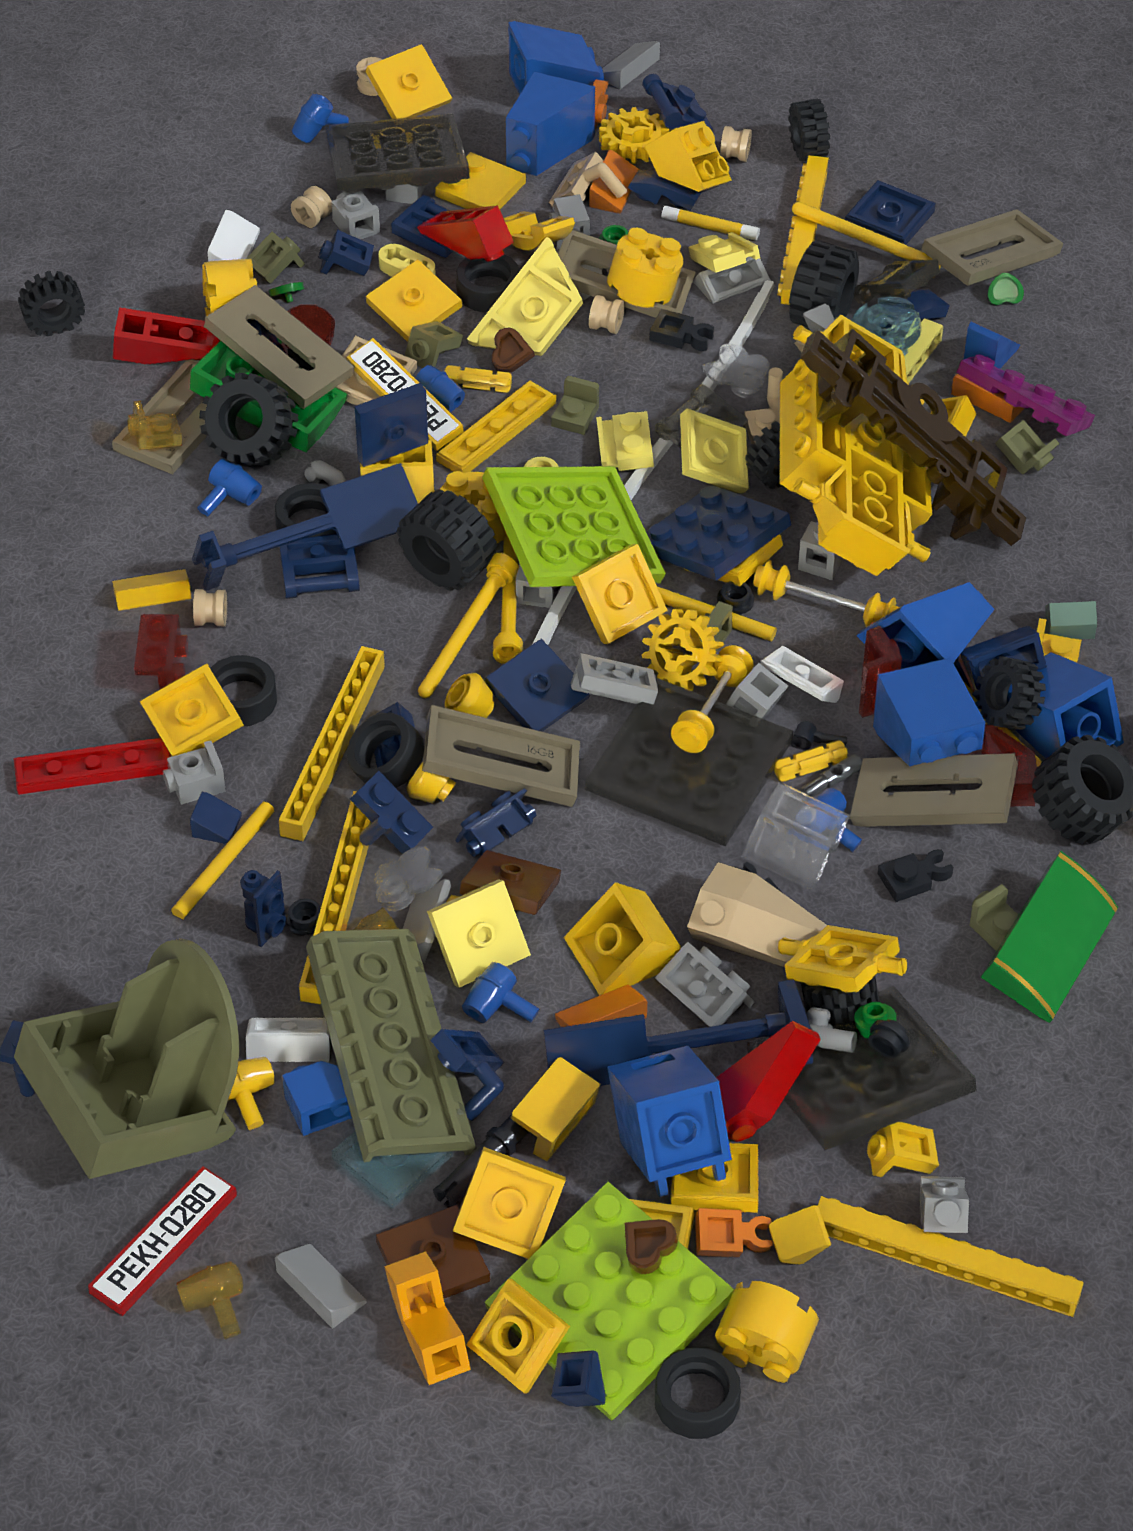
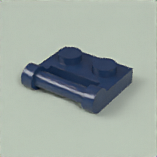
[642,74,713,130]
[391,195,453,258]
[280,534,360,599]

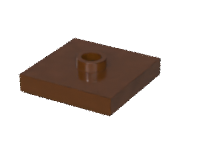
[460,850,561,915]
[376,1205,490,1299]

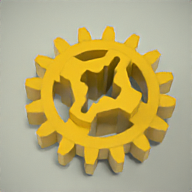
[599,107,669,164]
[641,609,724,691]

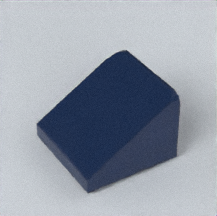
[190,791,242,844]
[551,1350,606,1407]

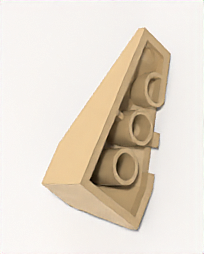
[687,862,827,967]

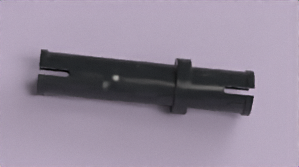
[433,1114,529,1208]

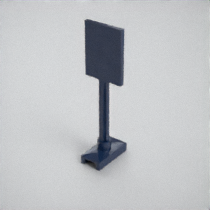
[192,463,418,591]
[543,979,813,1086]

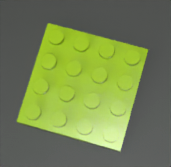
[482,466,666,587]
[485,1182,734,1421]

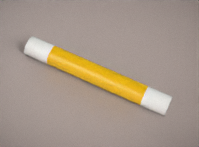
[661,206,760,241]

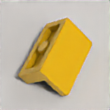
[511,1057,601,1161]

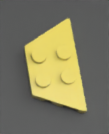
[467,237,583,356]

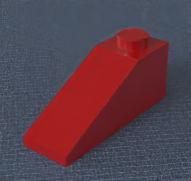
[417,205,514,262]
[113,307,220,365]
[716,1021,821,1142]

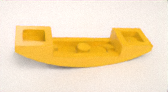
[504,211,575,250]

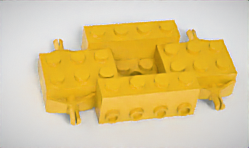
[780,315,932,576]

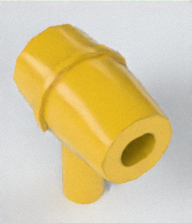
[228,1057,275,1130]

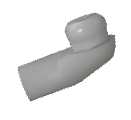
[304,460,347,486]
[807,1008,857,1053]

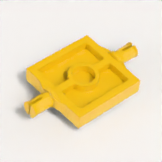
[778,925,907,992]

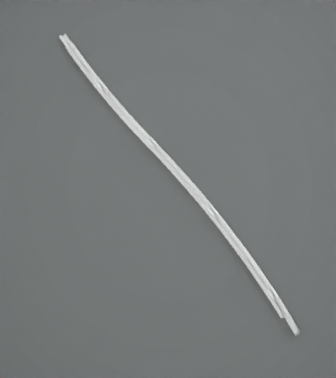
[533,280,774,645]

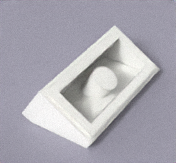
[208,210,260,262]
[760,646,844,703]
[246,1018,331,1062]

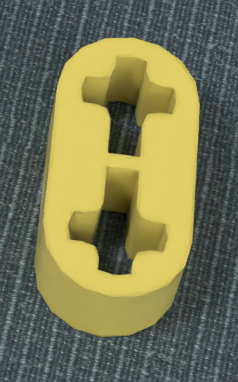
[378,244,436,277]

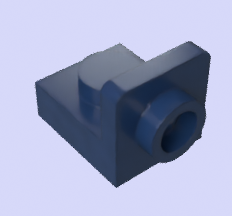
[318,229,374,276]

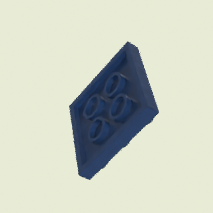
[646,485,791,581]

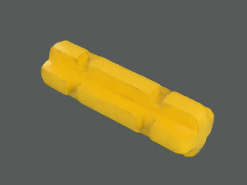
[444,365,512,393]
[774,740,848,782]

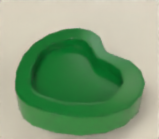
[987,273,1024,305]
[268,282,304,303]

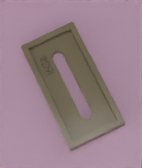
[921,209,1063,286]
[558,230,696,318]
[204,285,354,409]
[112,359,207,474]
[422,705,580,807]
[850,753,1018,827]

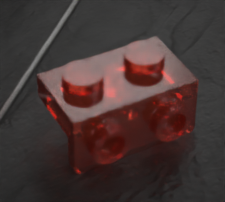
[134,614,188,690]
[859,626,902,718]

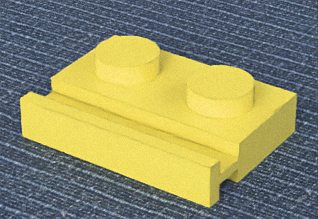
[688,232,760,273]
[596,411,654,471]

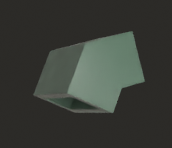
[1045,601,1097,639]

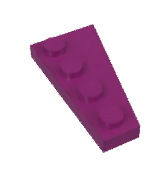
[956,355,1095,436]

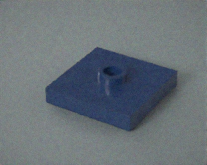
[845,180,935,245]
[354,383,428,467]
[485,638,590,732]

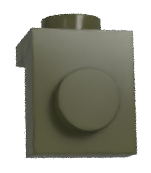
[995,420,1060,475]

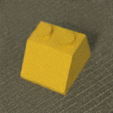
[563,882,682,996]

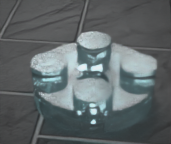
[852,297,922,356]

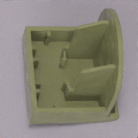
[14,939,239,1179]

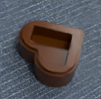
[492,327,535,373]
[625,1219,678,1274]

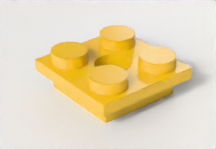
[466,1279,570,1393]

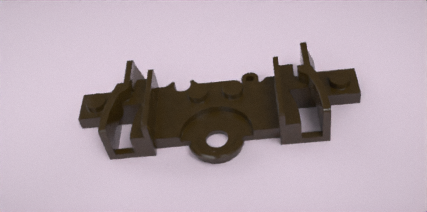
[800,329,1026,546]

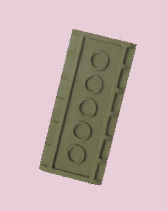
[306,929,476,1162]

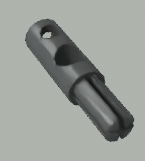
[801,754,862,799]

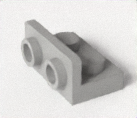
[571,653,658,705]
[655,942,755,1027]

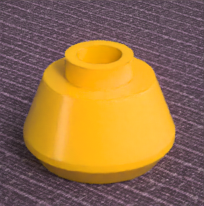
[445,673,494,718]
[406,762,456,803]

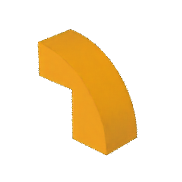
[384,1251,471,1385]

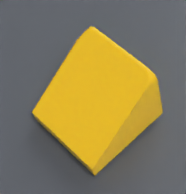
[769,1205,831,1264]

